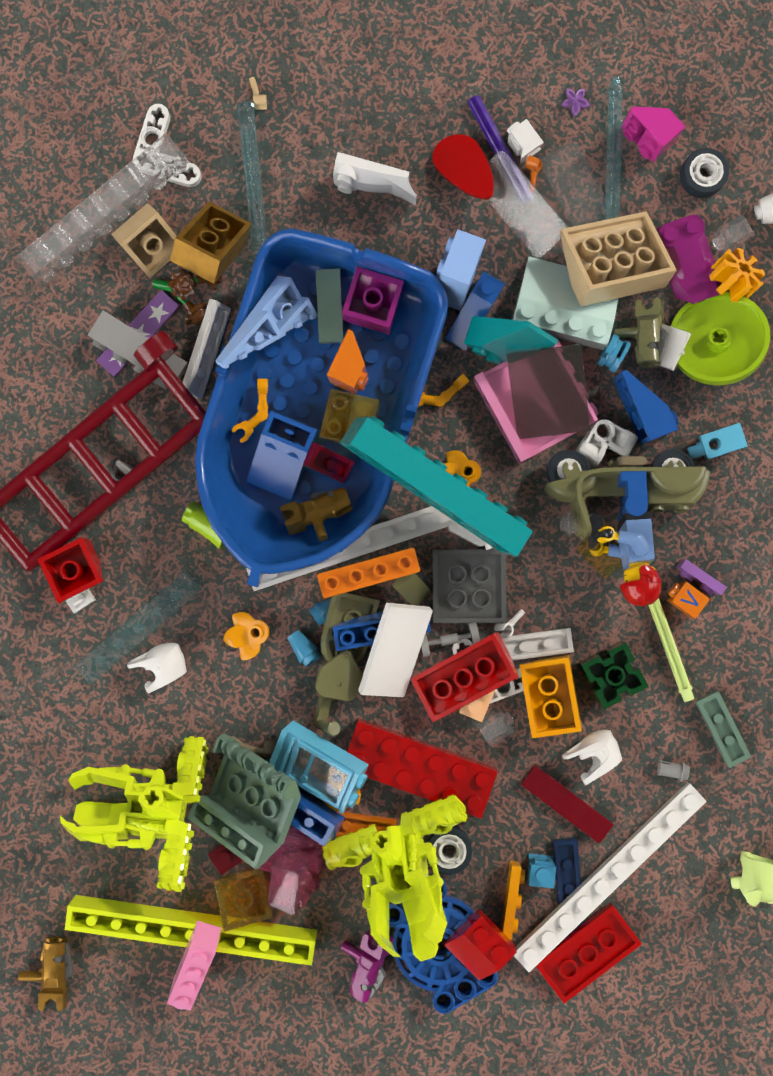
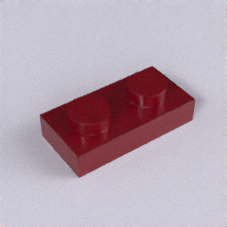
[303,442,354,484]

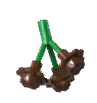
[152,269,222,326]

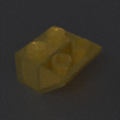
[319,389,380,444]

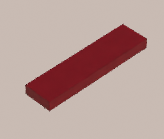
[520,765,614,844]

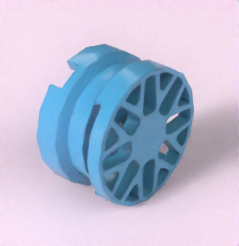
[597,334,631,373]

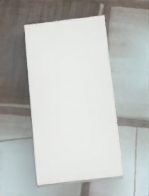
[358,603,433,697]

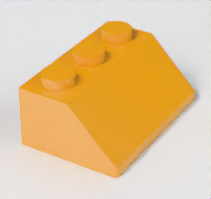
[519,655,582,738]

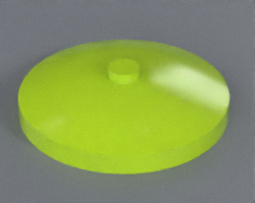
[671,292,770,385]

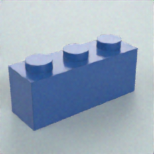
[291,787,345,846]

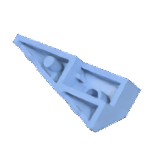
[215,276,318,369]

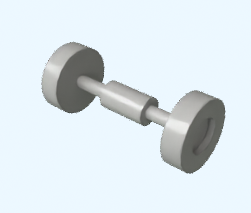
[421,622,480,657]

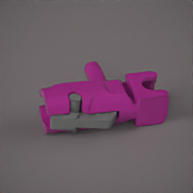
[341,929,394,1003]

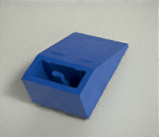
[246,411,320,501]

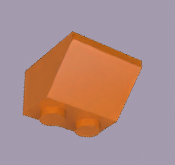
[327,329,369,395]

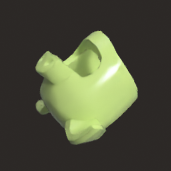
[731,851,773,907]

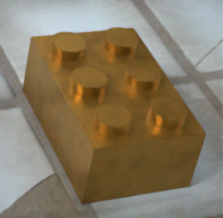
[170,201,252,284]

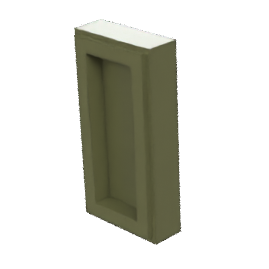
[392,573,432,606]

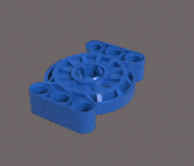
[389,874,498,1014]

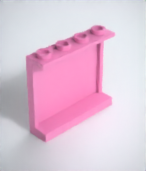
[473,335,598,464]

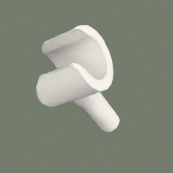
[494,609,525,637]

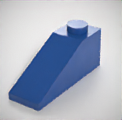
[445,272,505,351]

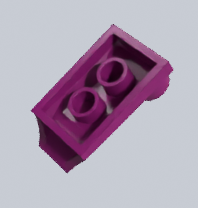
[656,214,722,304]

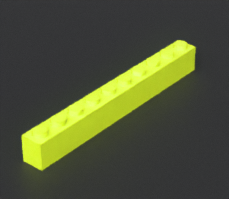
[65,895,317,966]

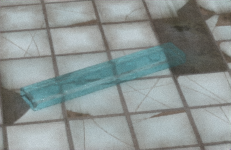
[75,571,202,685]

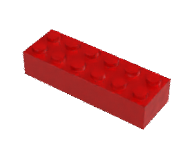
[347,718,498,819]

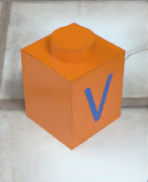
[667,581,710,619]

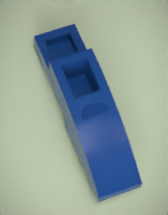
[332,606,431,651]

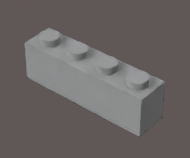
[88,311,188,390]

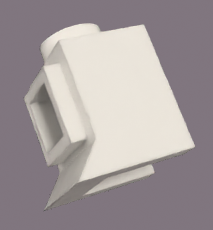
[507,119,544,165]

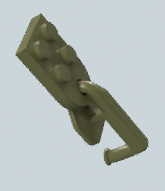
[313,593,379,736]

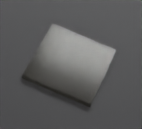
[506,344,590,439]

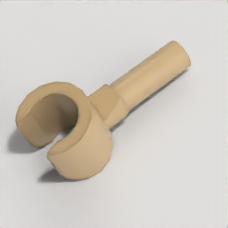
[249,77,267,110]

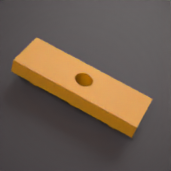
[500,860,525,940]

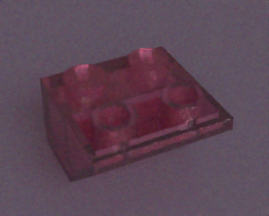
[268,847,324,916]

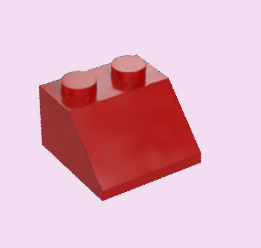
[37,537,104,604]
[444,908,517,980]

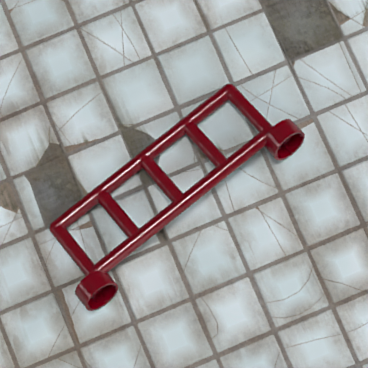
[0,331,206,571]

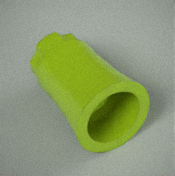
[182,502,226,550]

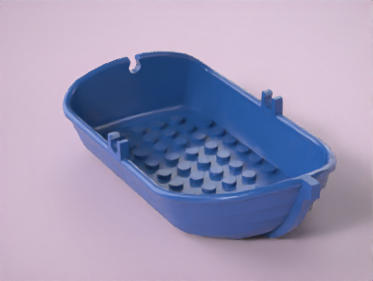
[195,228,448,587]

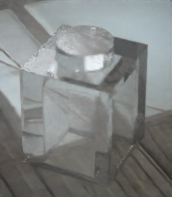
[712,214,755,254]
[476,708,516,747]

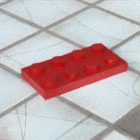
[536,903,642,1004]

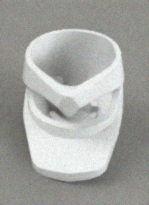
[127,643,187,694]
[562,730,622,785]

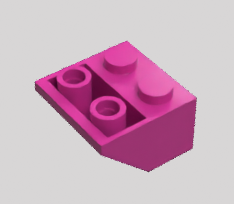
[621,106,685,162]

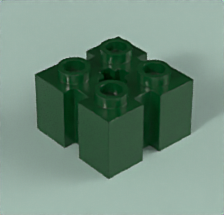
[578,641,649,709]

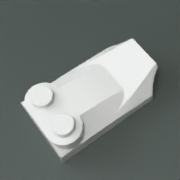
[333,152,417,205]

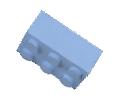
[436,229,486,311]

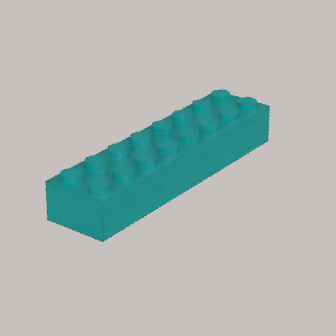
[340,416,533,557]

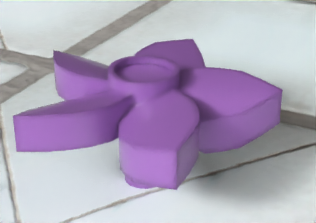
[561,88,590,117]

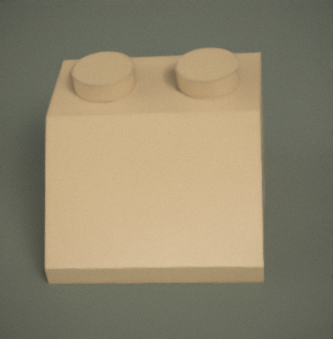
[111,203,177,278]

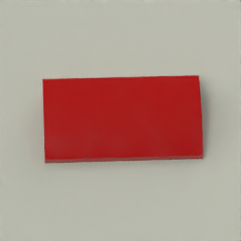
[410,632,519,722]

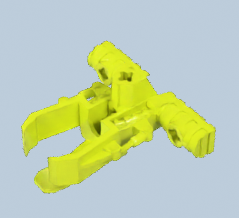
[60,736,209,892]
[322,795,467,962]

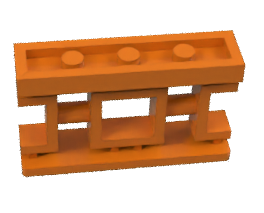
[317,548,420,598]

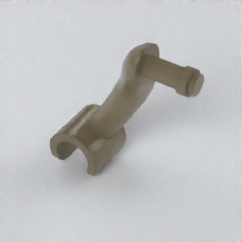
[230,736,277,757]

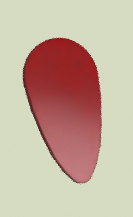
[432,134,494,200]

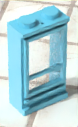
[269,721,369,814]

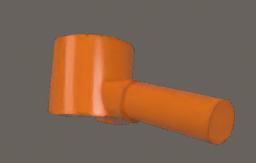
[525,155,543,192]

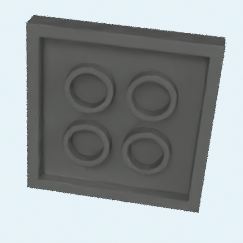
[432,549,506,623]

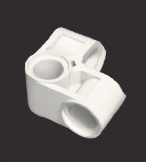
[576,419,638,468]

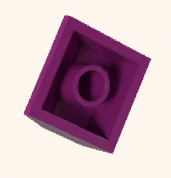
[342,267,404,335]

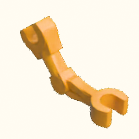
[418,374,470,407]
[231,379,268,443]

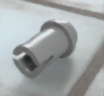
[657,760,690,782]

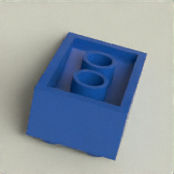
[613,370,679,445]

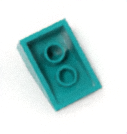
[464,316,558,365]

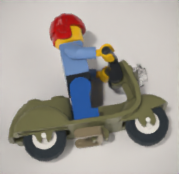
[544,449,710,607]

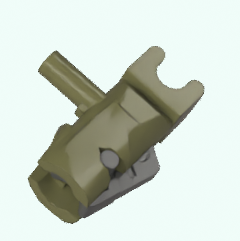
[614,297,669,369]

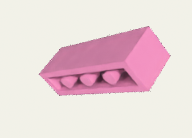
[167,921,221,1011]

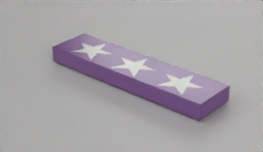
[96,290,180,377]

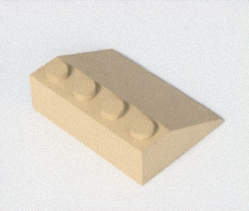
[560,211,677,307]

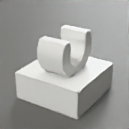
[66,589,96,614]

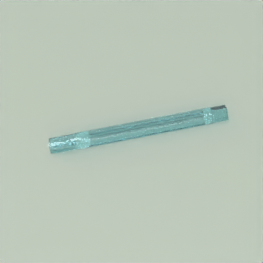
[237,101,267,265]

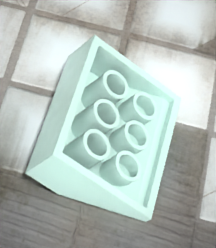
[512,256,618,350]

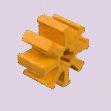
[709,248,765,303]

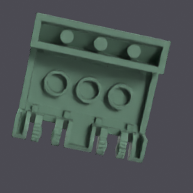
[188,733,301,869]

